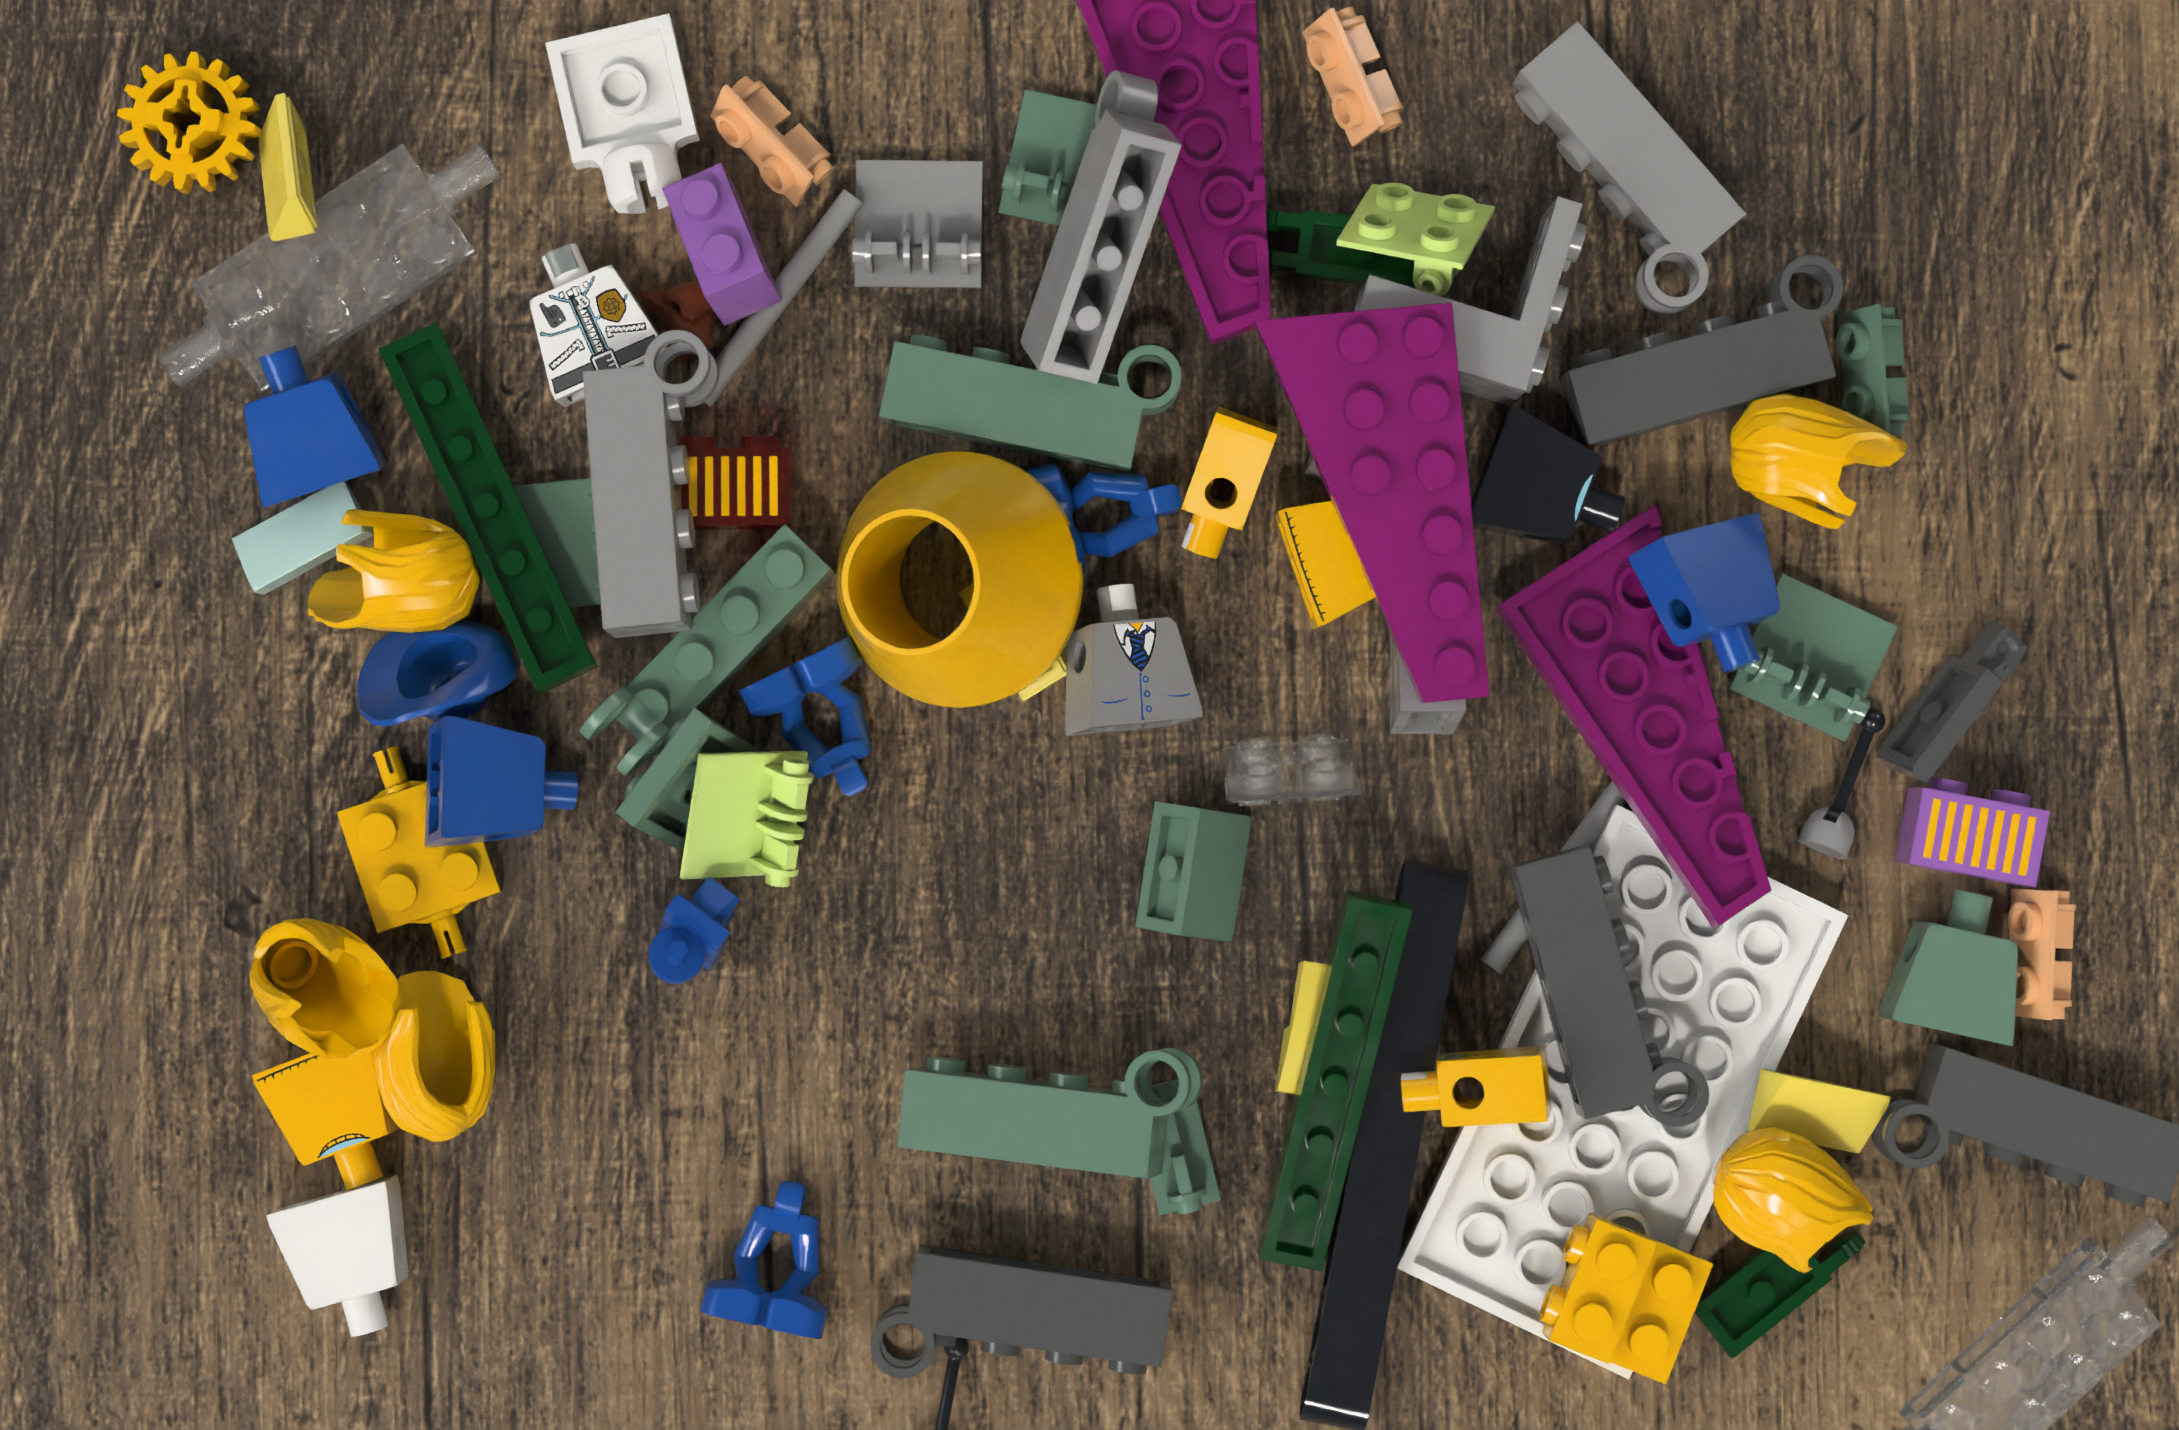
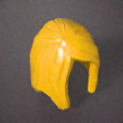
[1730,393,1908,529]
[308,509,480,633]
[249,918,402,1062]
[372,971,495,1142]
[1712,1126,1874,1273]

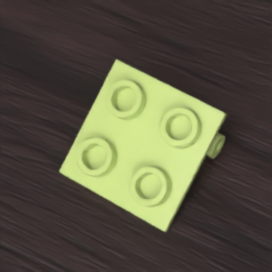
[1337,183,1495,296]
[680,751,814,887]

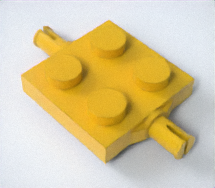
[337,746,502,959]

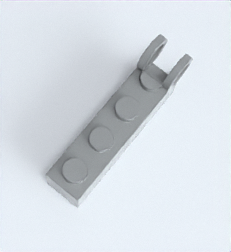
[1512,21,1746,316]
[583,330,719,638]

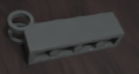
[1560,255,1844,448]
[1507,846,1709,1127]
[1871,1043,2179,1208]
[870,1245,1173,1378]

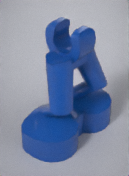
[1025,463,1182,577]
[739,636,873,796]
[700,1180,829,1339]

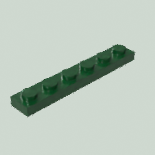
[378,322,598,694]
[1257,890,1413,1271]

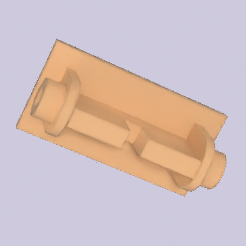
[1302,6,1404,147]
[710,76,835,208]
[2007,888,2076,1020]

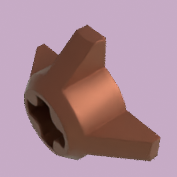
[640,281,717,363]

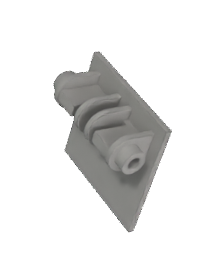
[852,160,983,288]

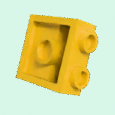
[1539,1213,1713,1384]

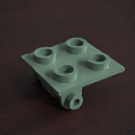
[998,89,1097,226]
[515,478,601,608]
[1729,573,1898,742]

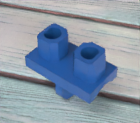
[648,877,740,984]

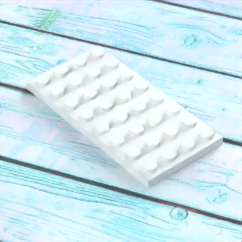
[1397,805,1849,1379]

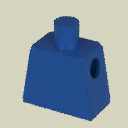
[244,345,388,508]
[1628,512,1780,673]
[425,715,578,847]

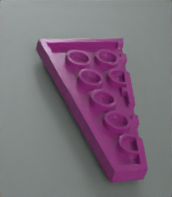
[1075,0,1272,346]
[1253,302,1490,703]
[1496,504,1772,929]

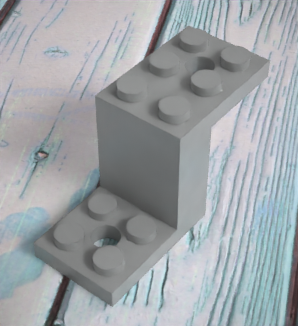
[1304,196,1588,480]

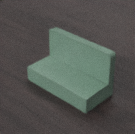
[1135,801,1251,942]

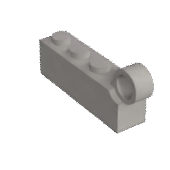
[1020,70,1182,384]

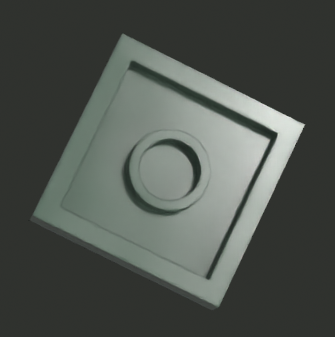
[615,708,760,852]

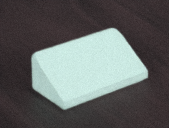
[232,481,374,595]

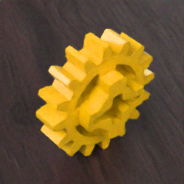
[117,51,262,194]

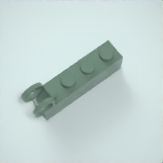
[879,335,1182,473]
[579,524,836,777]
[897,1048,1203,1179]

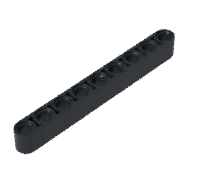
[1299,859,1469,1430]

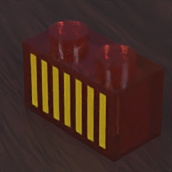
[677,436,795,530]

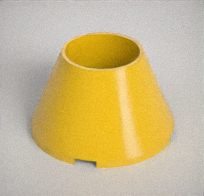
[836,451,1083,708]

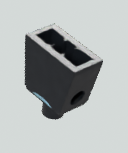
[1471,406,1625,545]

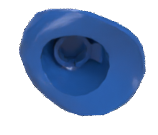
[357,619,521,727]

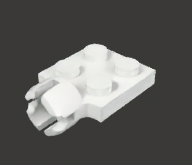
[545,14,700,214]

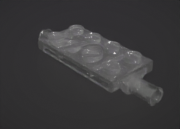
[157,142,502,392]
[1897,1214,2176,1430]

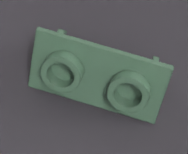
[1836,304,1911,436]
[1150,1079,1221,1216]

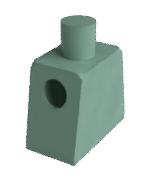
[1878,889,2018,1046]

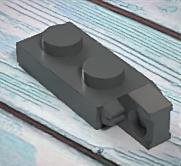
[1876,620,2028,784]

